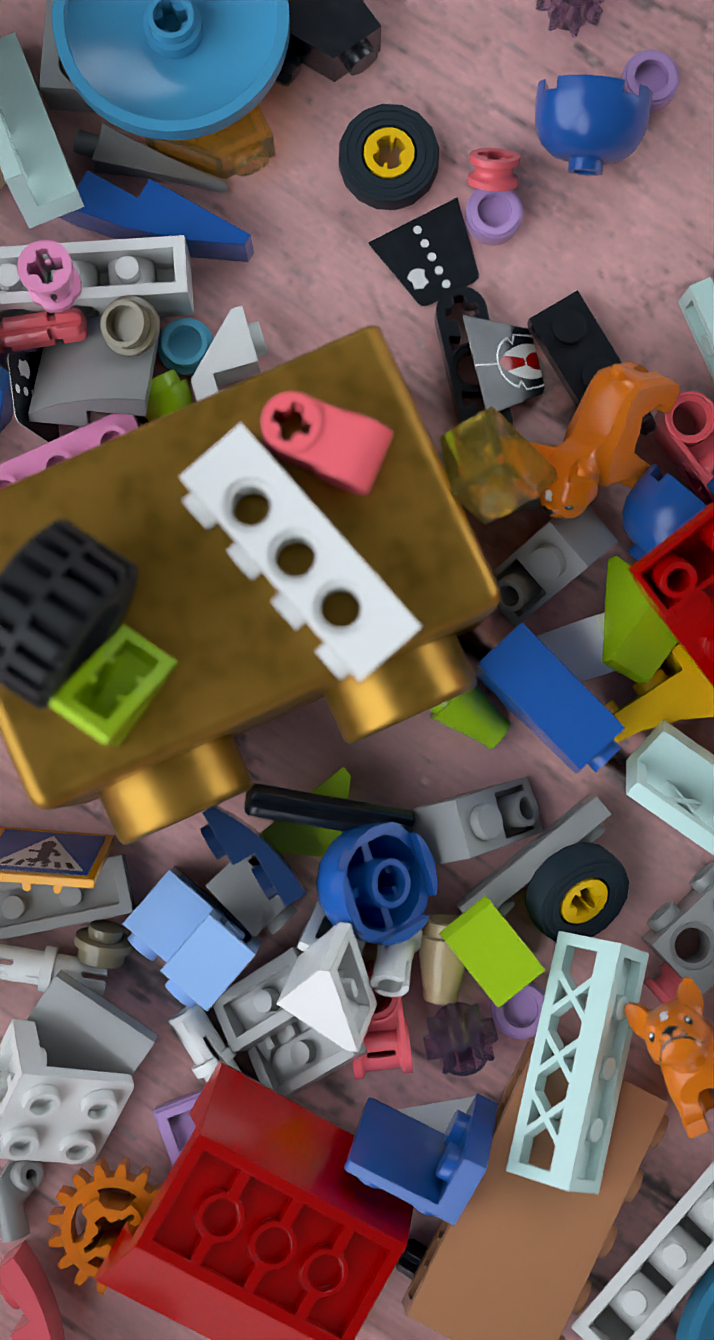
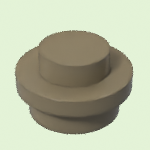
[100,295,160,356]
[74,920,133,969]

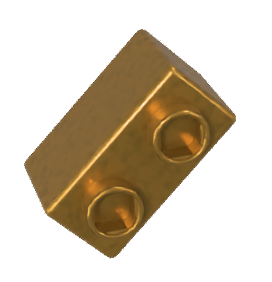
[0,325,501,845]

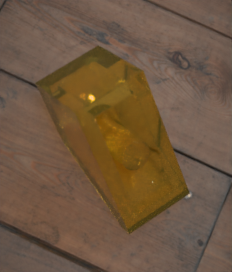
[144,104,276,179]
[439,406,558,525]

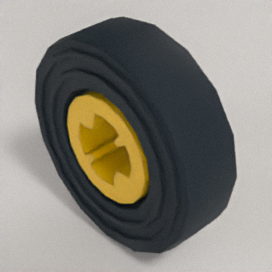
[338,104,440,210]
[525,842,629,942]

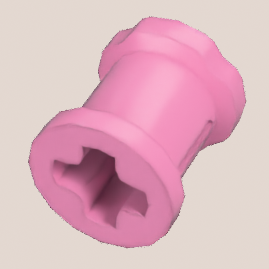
[17,240,82,312]

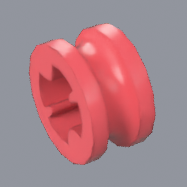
[468,148,521,191]
[643,962,682,1004]

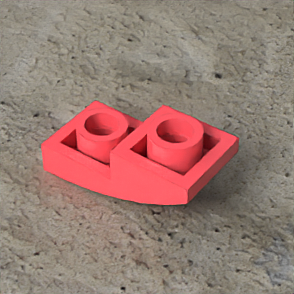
[0,1240,65,1340]

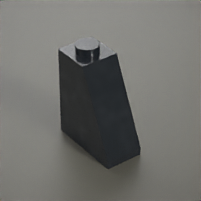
[288,0,381,82]

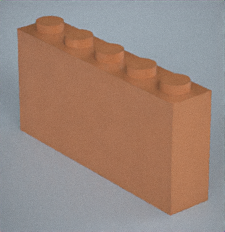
[401,1034,669,1340]

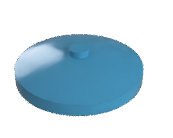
[52,0,290,140]

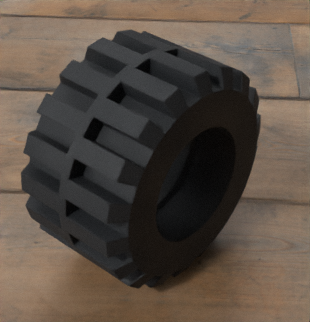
[0,519,138,710]

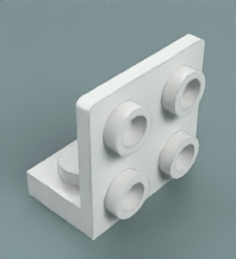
[0,1019,134,1164]

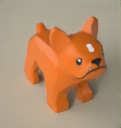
[525,360,680,520]
[624,976,714,1139]

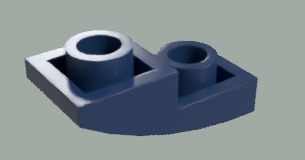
[200,805,307,907]

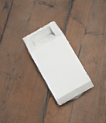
[191,306,268,401]

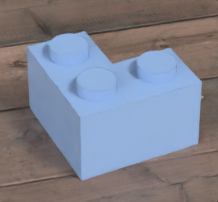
[123,866,262,1011]

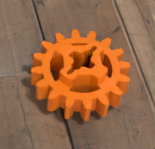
[47,1157,164,1294]

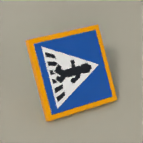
[0,827,114,894]

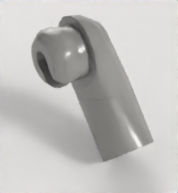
[0,1160,45,1242]

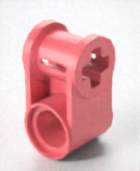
[261,391,393,496]
[653,391,714,506]
[352,960,413,1080]

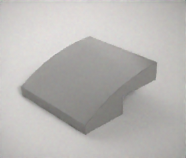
[28,315,160,426]
[212,947,368,1098]
[26,970,159,1076]

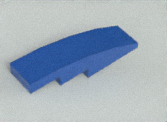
[59,170,254,262]

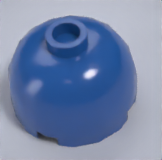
[535,75,653,176]
[621,463,707,561]
[316,822,438,945]

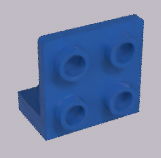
[345,1093,498,1226]

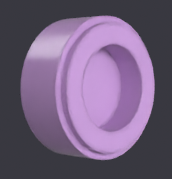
[621,50,680,113]
[465,189,523,245]
[490,981,545,1039]

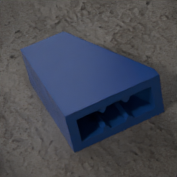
[476,622,625,773]

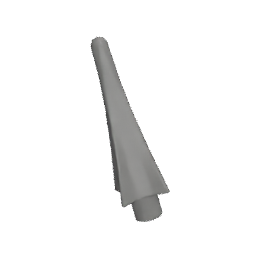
[73,122,228,193]

